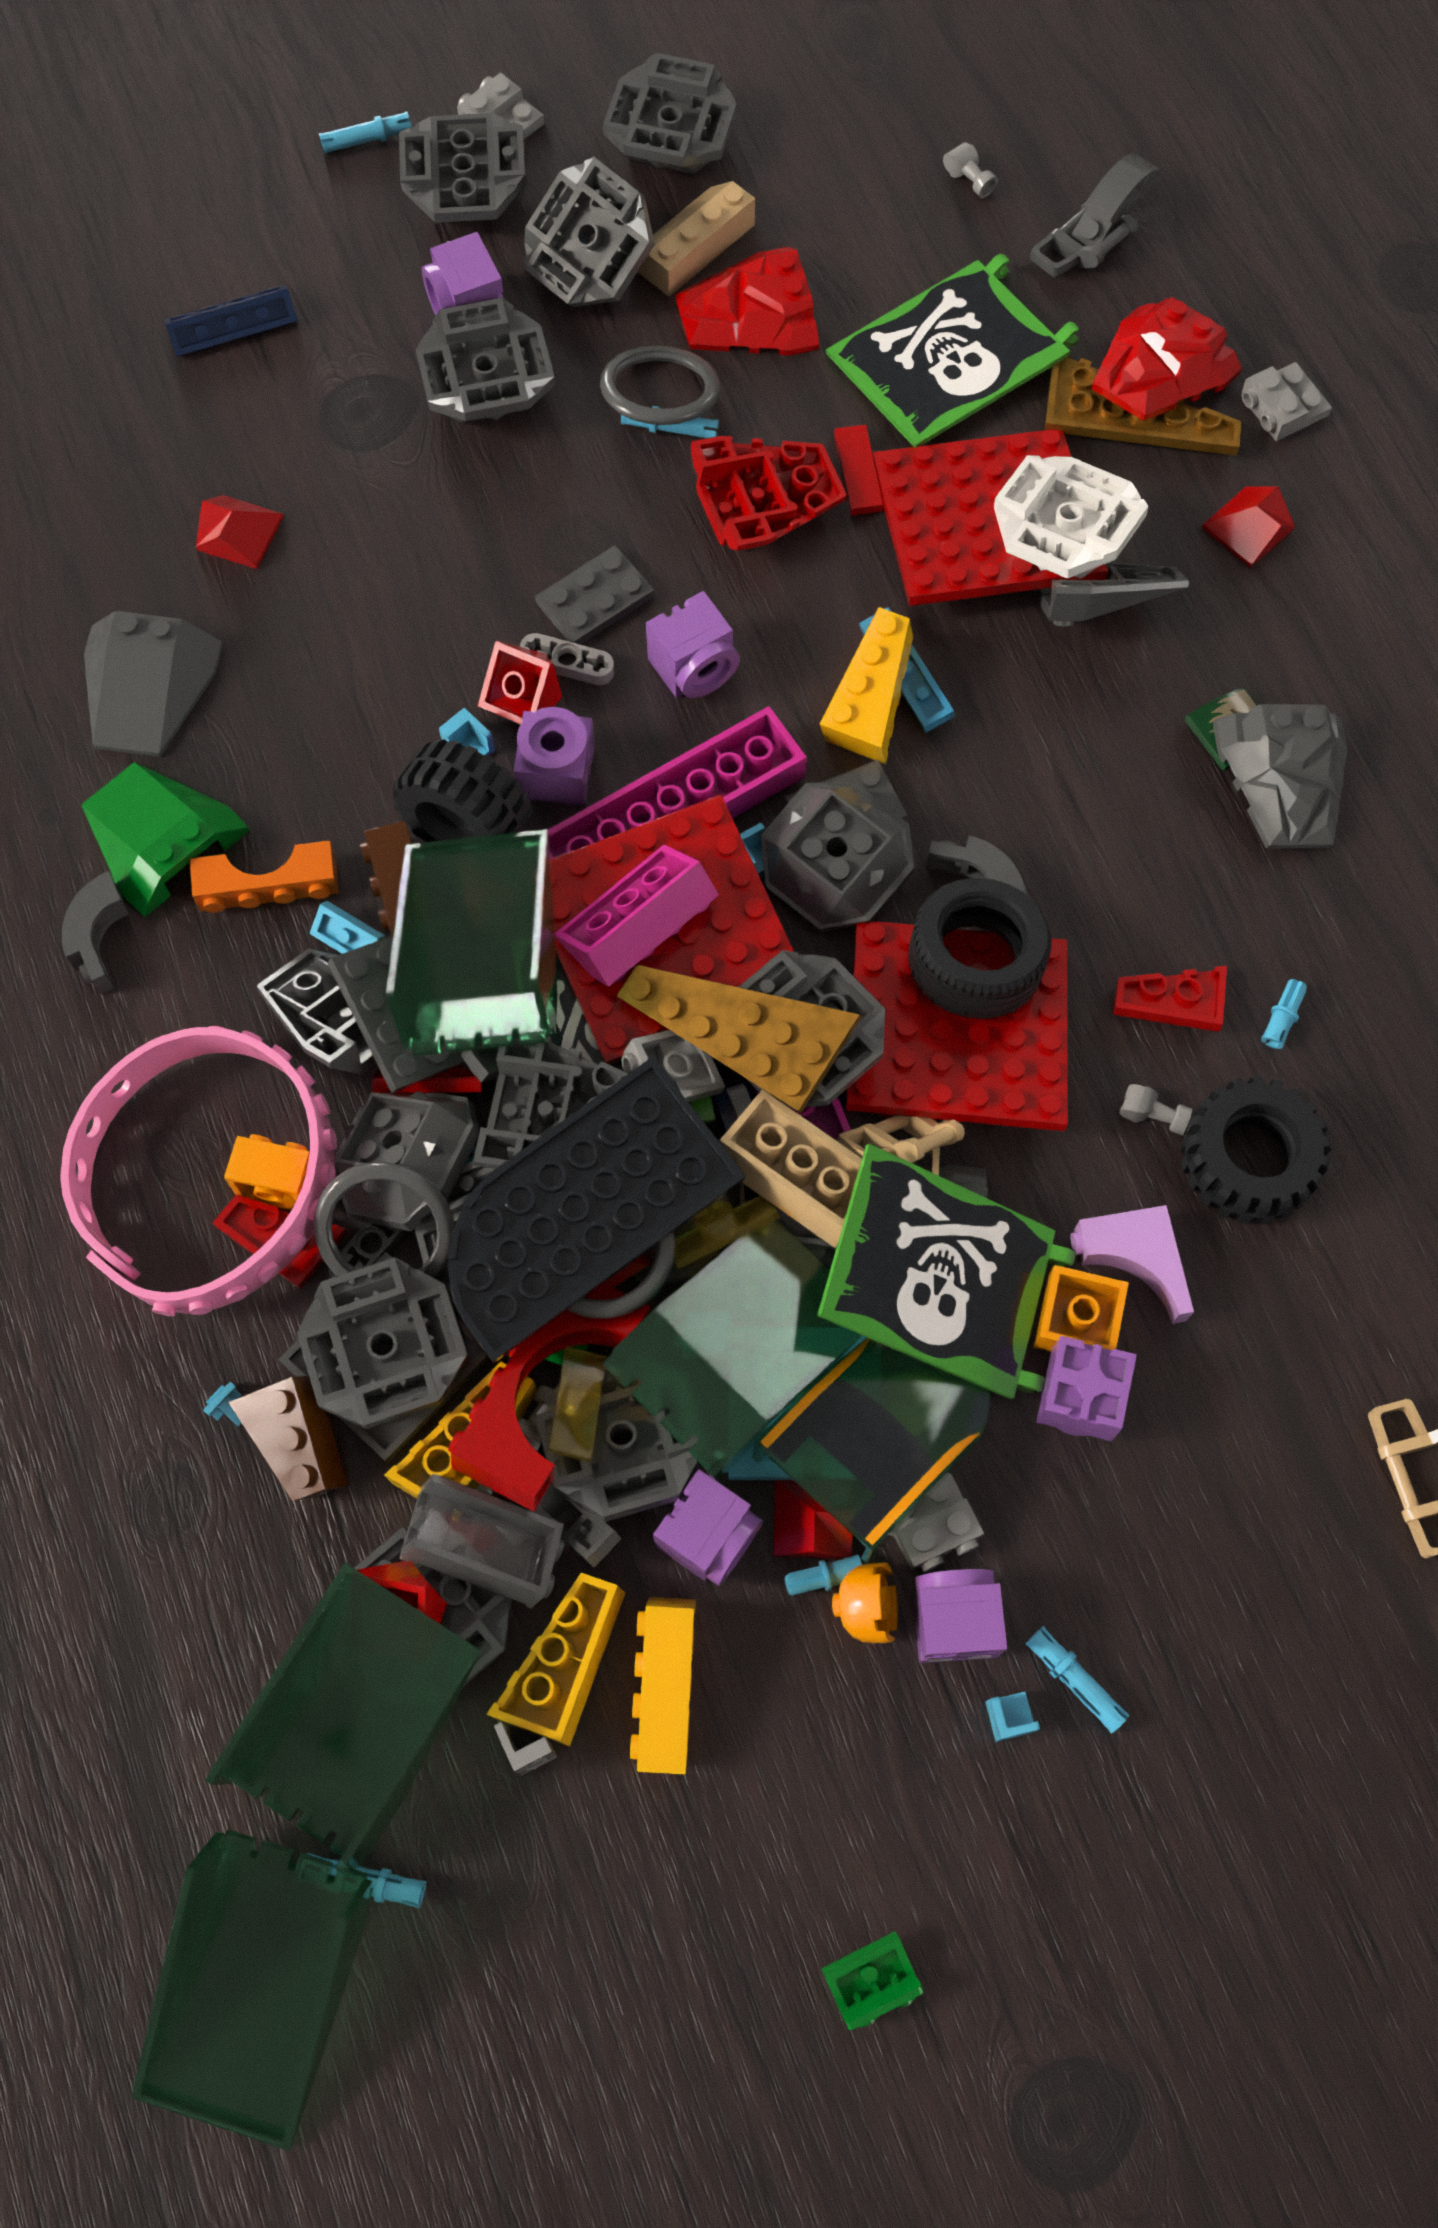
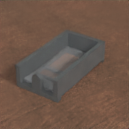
[399,1473,564,1609]

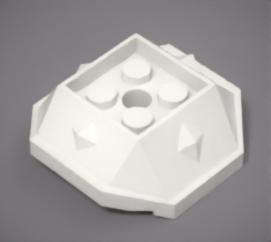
[994,455,1148,579]

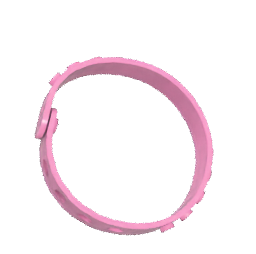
[60,1026,337,1316]

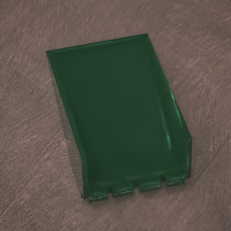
[386,829,558,1056]
[602,1213,863,1482]
[205,1563,482,1874]
[131,1829,373,2151]

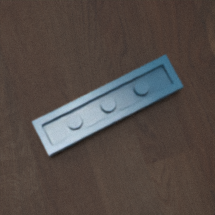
[859,607,955,733]

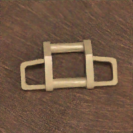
[837,1115,965,1163]
[1368,1399,1438,1558]

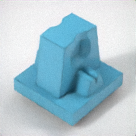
[203,1382,242,1427]

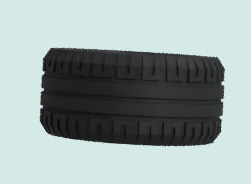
[908,878,1052,1019]

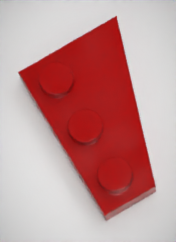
[1113,966,1227,1032]
[212,1194,348,1290]

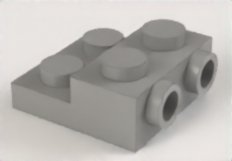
[457,72,545,140]
[1240,362,1332,441]
[622,1030,725,1102]
[890,1467,984,1573]

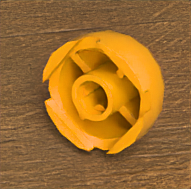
[832,1563,898,1643]

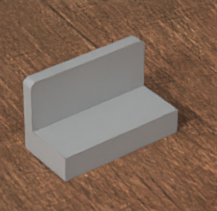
[494,1722,557,1776]

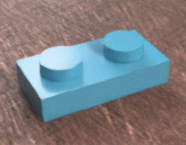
[309,901,385,954]

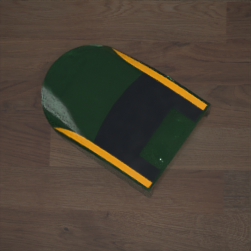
[752,1337,990,1564]

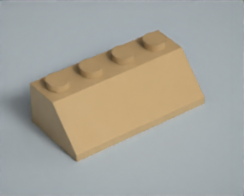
[638,181,755,297]
[719,1089,862,1248]

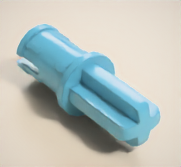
[1261,979,1307,1049]
[785,1555,862,1595]

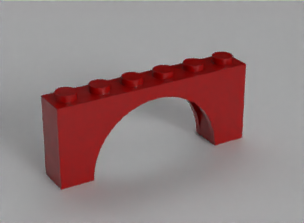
[448,1283,650,1512]

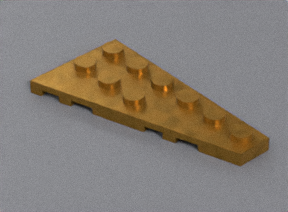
[1044,357,1241,456]
[617,965,862,1113]

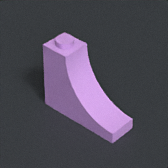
[1070,1205,1194,1324]

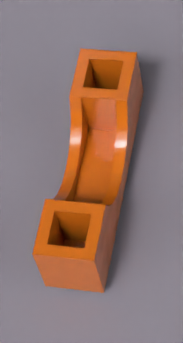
[190,840,339,913]

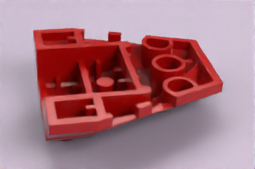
[675,246,819,356]
[1091,297,1242,421]
[691,436,847,551]

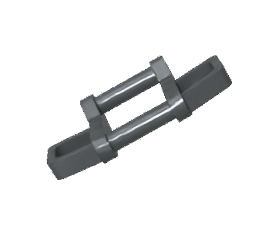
[1030,201,1139,277]

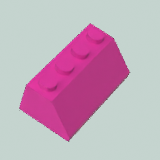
[554,845,719,987]

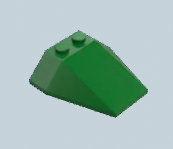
[81,762,250,918]

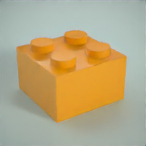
[224,1134,310,1211]
[1033,1265,1129,1352]

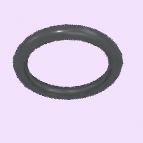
[599,345,721,425]
[313,1162,455,1279]
[567,1232,676,1319]

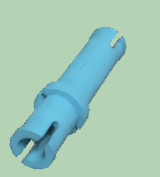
[319,111,412,154]
[621,406,719,438]
[1025,1626,1129,1733]
[300,1853,426,1908]

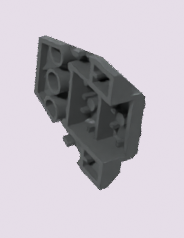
[1213,704,1348,849]
[473,1027,628,1169]

